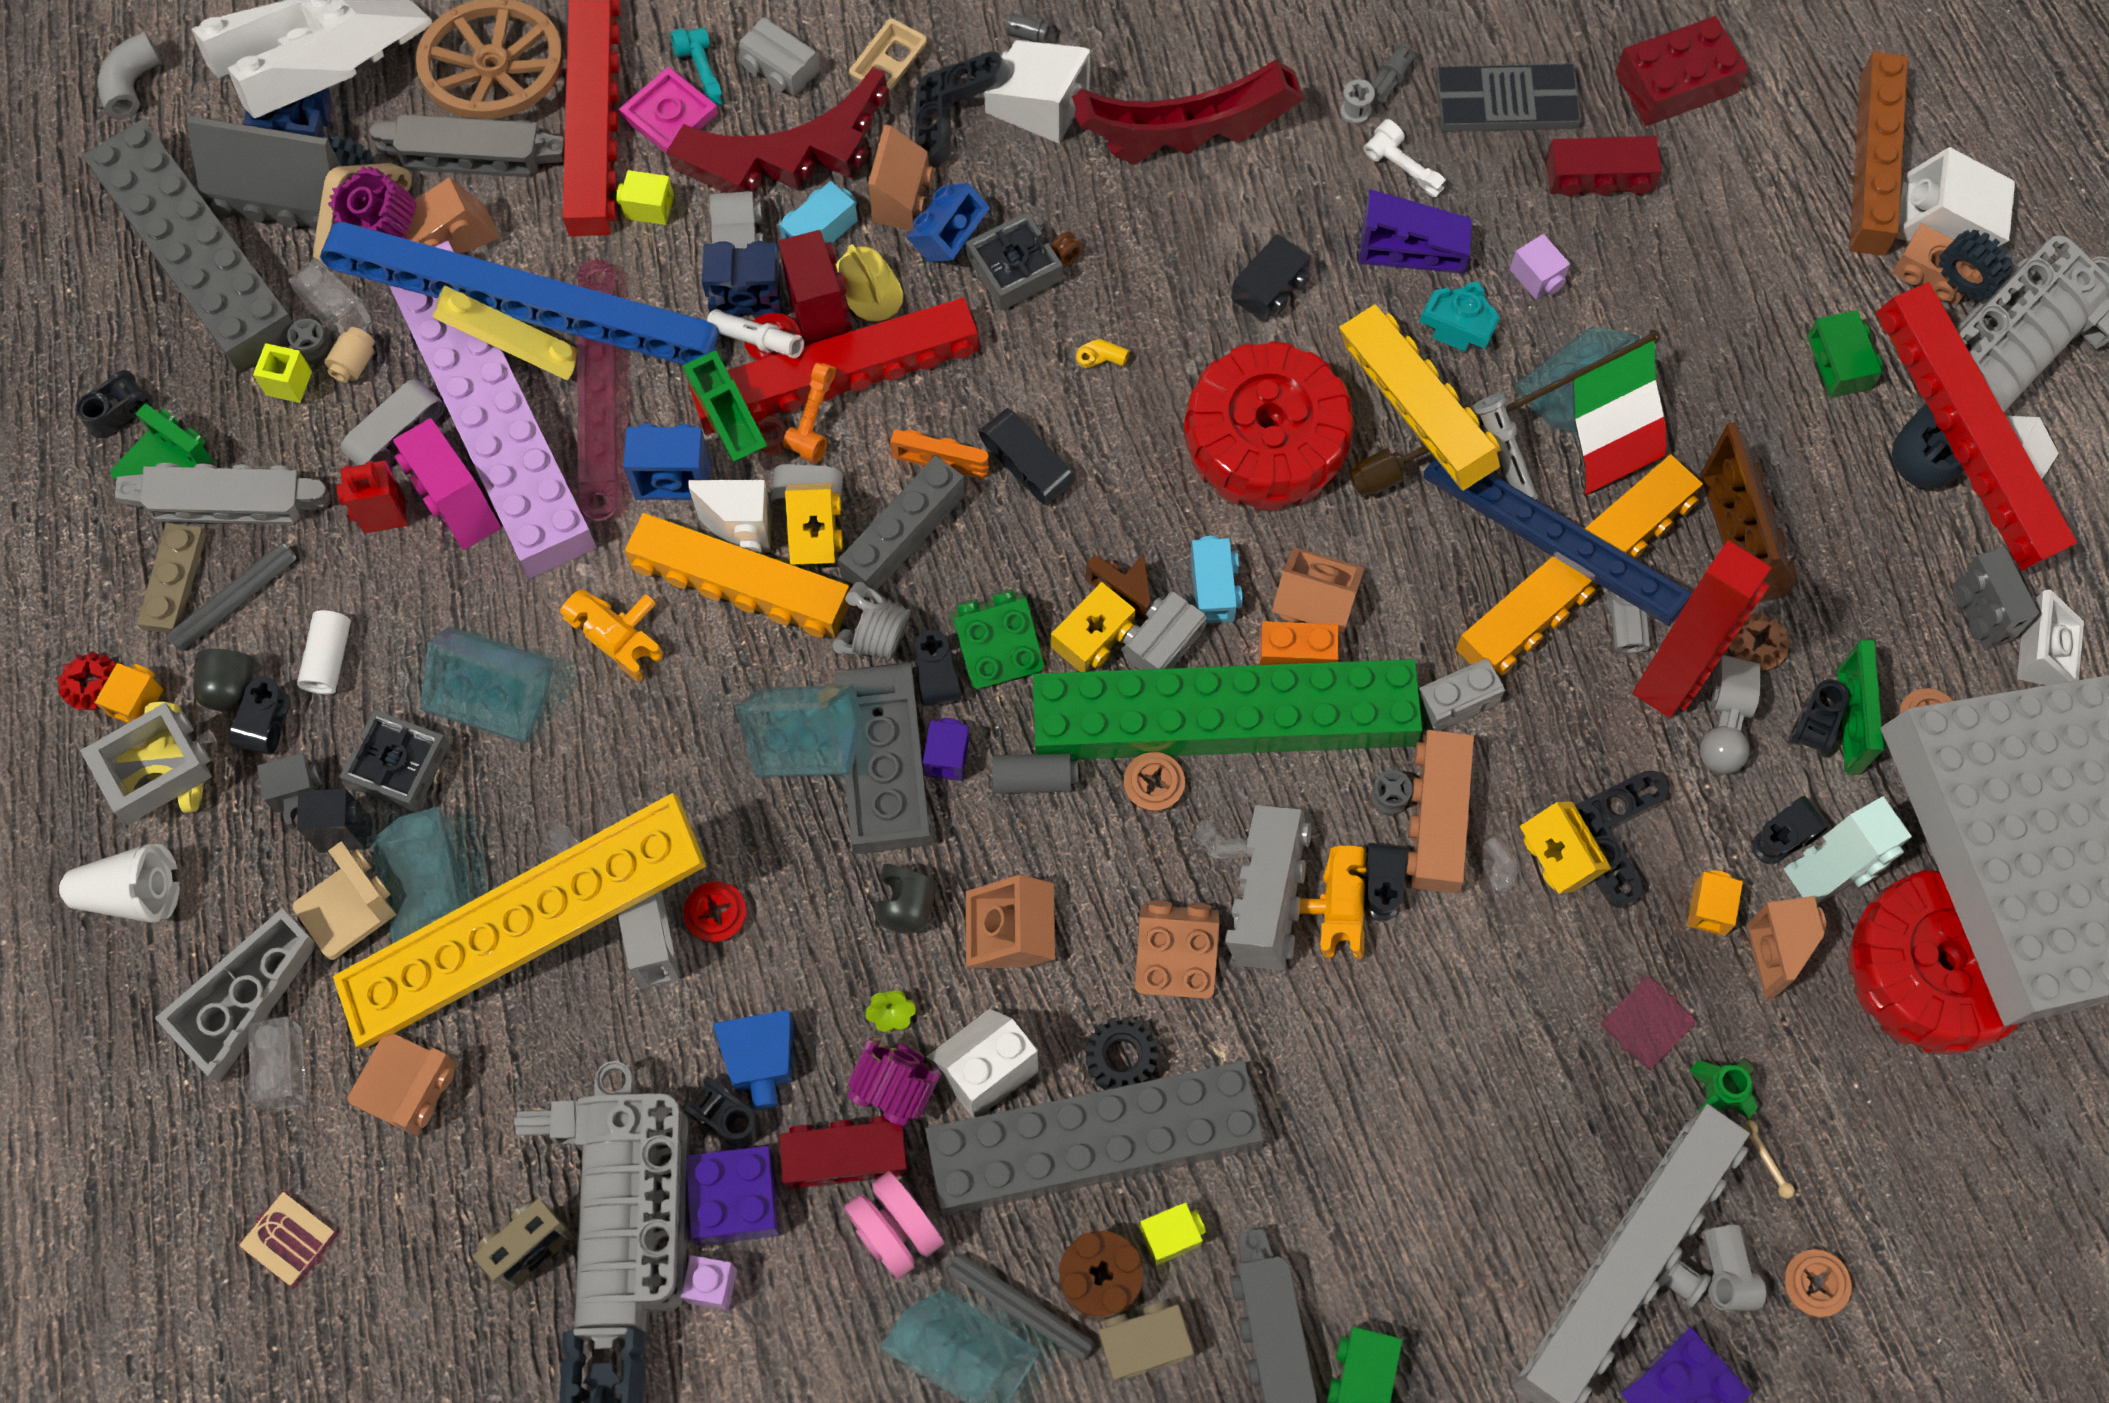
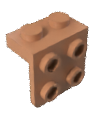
[1135,900,1220,999]
[348,1034,457,1137]

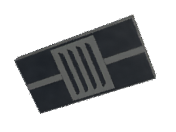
[1435,63,1581,131]

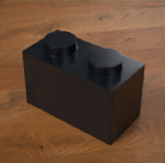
[1231,234,1311,323]
[297,788,372,853]

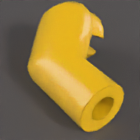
[1076,339,1130,368]

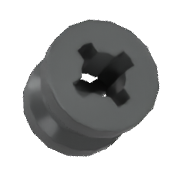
[287,318,331,364]
[1370,770,1413,816]

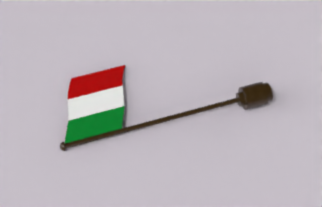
[1349,330,1666,497]

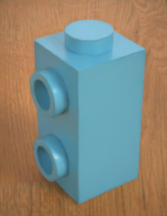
[779,181,858,243]
[1190,536,1242,623]

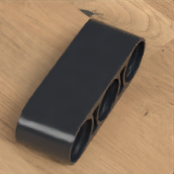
[978,408,1075,505]

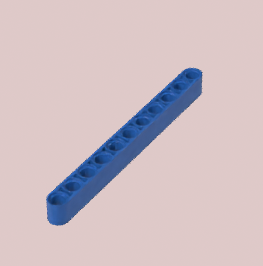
[320,222,719,365]

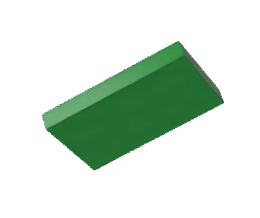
[1836,640,1883,775]

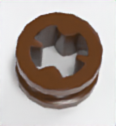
[1051,232,1084,267]

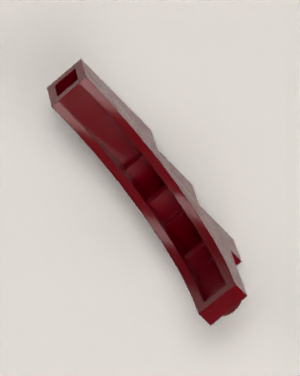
[1072,59,1304,165]
[666,67,889,193]

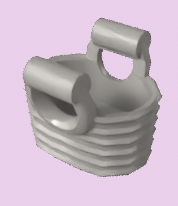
[832,582,910,661]

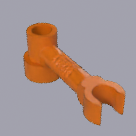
[783,363,836,464]

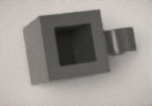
[257,752,323,829]

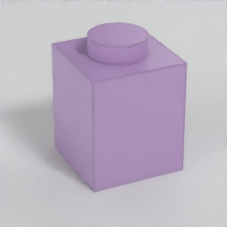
[1509,233,1570,300]
[681,1255,737,1311]

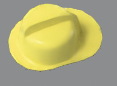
[836,244,903,322]

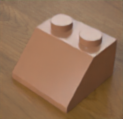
[868,124,934,230]
[1271,547,1364,633]
[966,874,1055,968]
[1746,896,1826,1000]

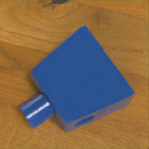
[713,1010,794,1110]

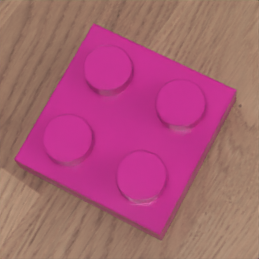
[619,66,718,155]

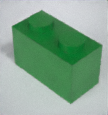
[1807,310,1882,398]
[1326,1327,1402,1403]

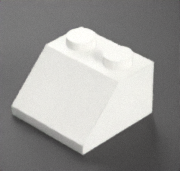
[689,480,772,554]

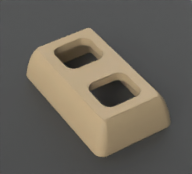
[849,19,927,93]

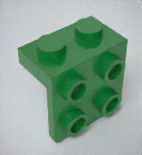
[110,403,214,480]
[949,589,1043,689]

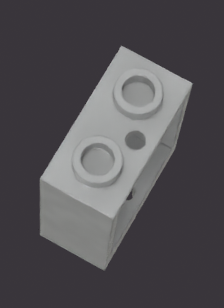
[80,703,212,825]
[618,891,680,989]

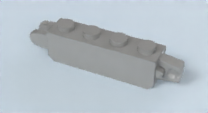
[115,463,332,525]

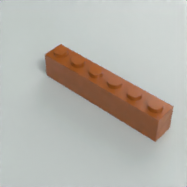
[1849,51,1908,256]

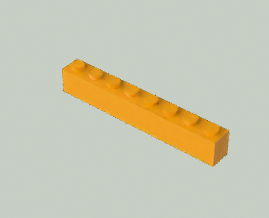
[1455,454,1703,676]

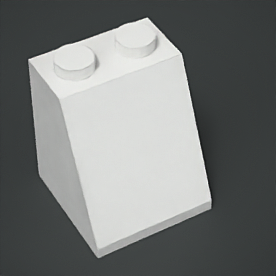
[982,40,1090,143]
[1896,147,2015,247]
[926,1009,1038,1118]

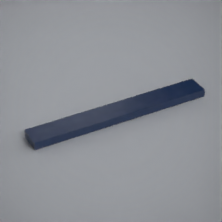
[1424,459,1692,626]

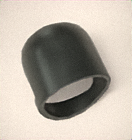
[193,649,255,712]
[875,863,938,934]

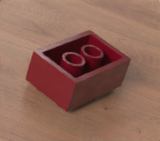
[1615,16,1748,126]
[778,229,852,346]

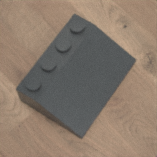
[187,116,341,231]

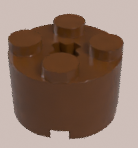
[1059,1231,1143,1322]

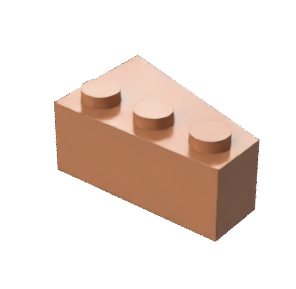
[406,177,501,254]

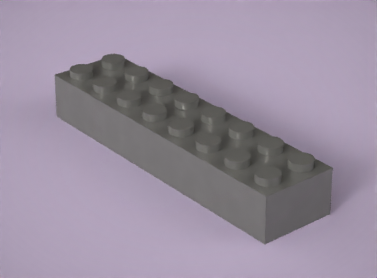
[82,119,293,373]
[925,1061,1264,1217]

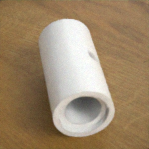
[297,610,351,695]

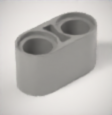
[771,464,844,511]

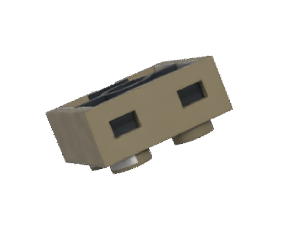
[472,1198,575,1292]

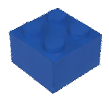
[623,424,711,500]

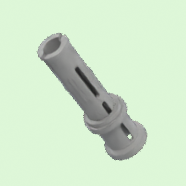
[1473,394,1538,500]

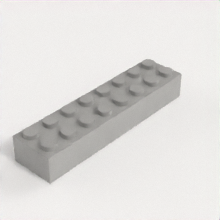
[1512,1104,1750,1403]

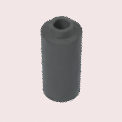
[993,753,1078,794]

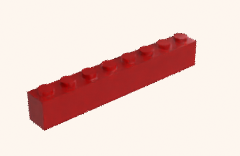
[563,0,621,237]
[1876,282,2077,571]
[688,297,979,435]
[1632,540,1772,719]

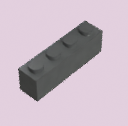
[838,455,965,599]

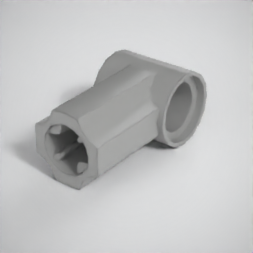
[1606,591,1650,654]
[1704,1225,1766,1311]

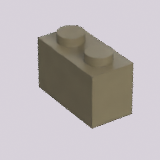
[1098,1301,1194,1384]

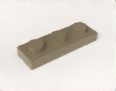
[137,523,207,633]

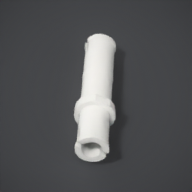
[707,309,804,358]

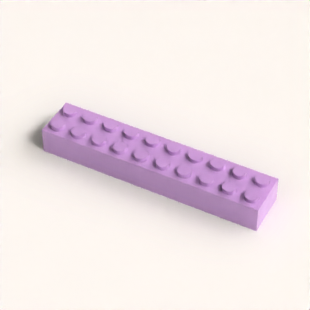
[389,241,597,579]

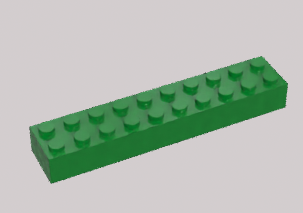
[1033,659,1422,760]

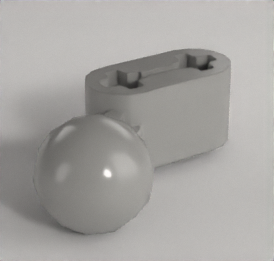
[1700,655,1760,774]

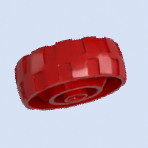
[1184,341,1353,511]
[1847,869,2021,1055]

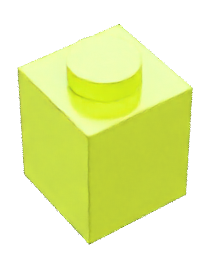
[617,170,674,225]
[253,343,312,403]
[1139,1202,1206,1266]

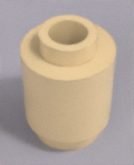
[325,327,375,383]

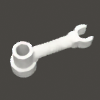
[1363,119,1445,198]

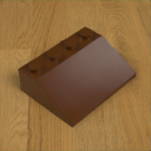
[1700,422,1796,602]

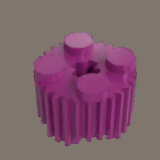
[328,166,416,239]
[847,1036,942,1126]

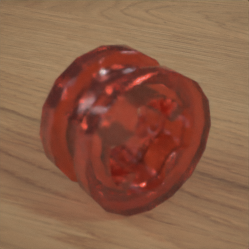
[756,417,787,455]

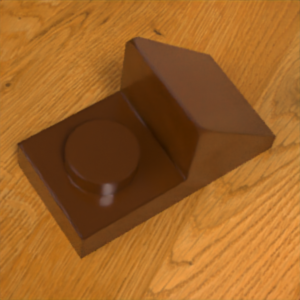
[1085,555,1150,622]

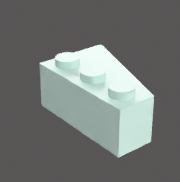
[1784,796,1912,904]

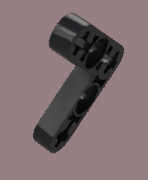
[915,51,1010,167]
[1575,770,1669,909]

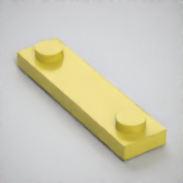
[432,285,579,381]

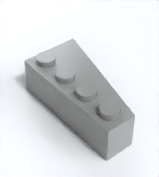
[1225,805,1311,971]
[155,908,317,1082]

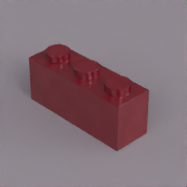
[1545,136,1662,196]
[779,1116,908,1190]

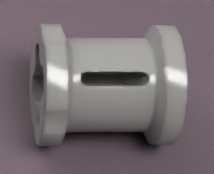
[1340,79,1375,126]
[1655,1256,1712,1308]

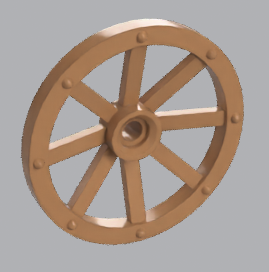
[416,0,563,119]

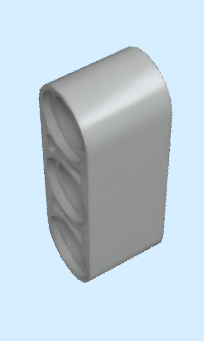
[341,379,445,465]

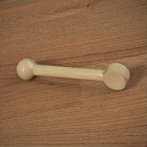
[1740,1120,1795,1199]

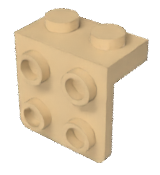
[293,841,397,960]

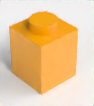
[95,663,164,723]
[1687,870,1743,936]

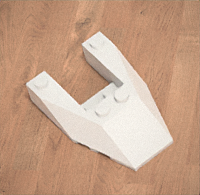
[192,0,432,119]

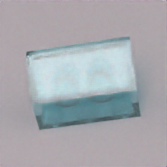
[1514,326,1640,433]
[420,627,554,744]
[735,684,863,777]
[372,807,467,944]
[880,1289,1041,1403]

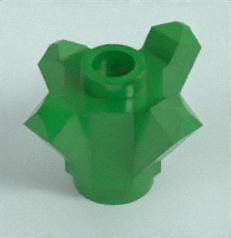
[1689,1058,1758,1119]

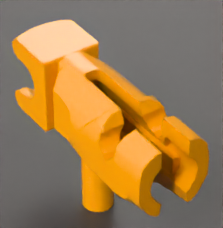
[560,589,663,682]
[1300,846,1367,959]

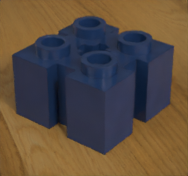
[243,87,333,138]
[702,241,784,318]

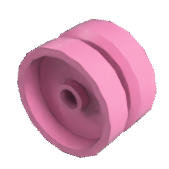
[842,1171,944,1281]

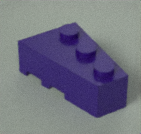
[1358,189,1472,274]

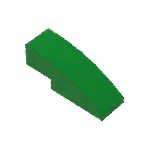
[682,350,767,463]

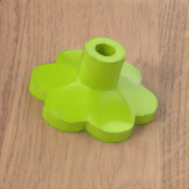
[865,990,916,1032]

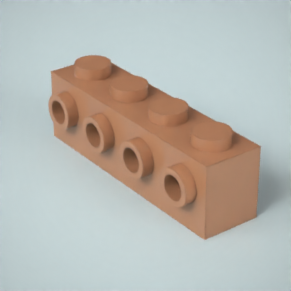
[1406,730,1474,894]

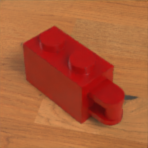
[336,461,408,534]

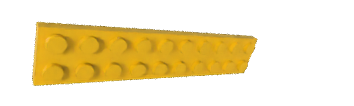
[333,793,707,1049]

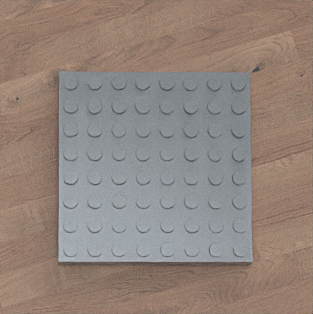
[1880,675,2109,1027]

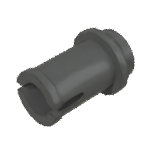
[1005,12,1051,43]

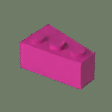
[393,418,501,550]

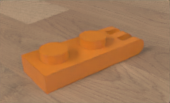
[890,429,989,479]

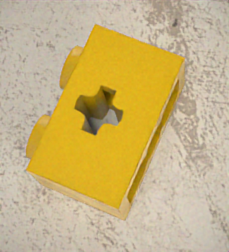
[785,482,843,565]
[1051,582,1135,672]
[1520,801,1612,894]

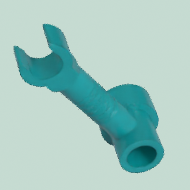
[670,27,722,105]

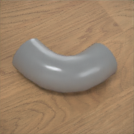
[97,31,163,119]

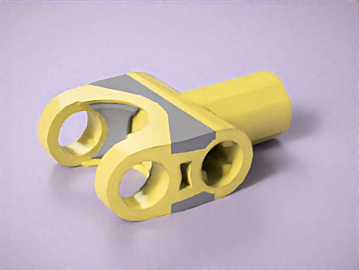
[116,702,205,813]

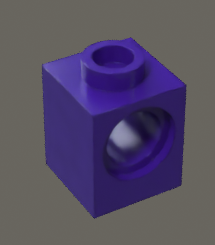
[923,718,970,781]

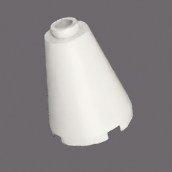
[59,844,180,923]

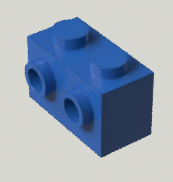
[906,183,990,262]

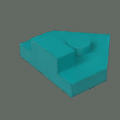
[1419,281,1500,352]

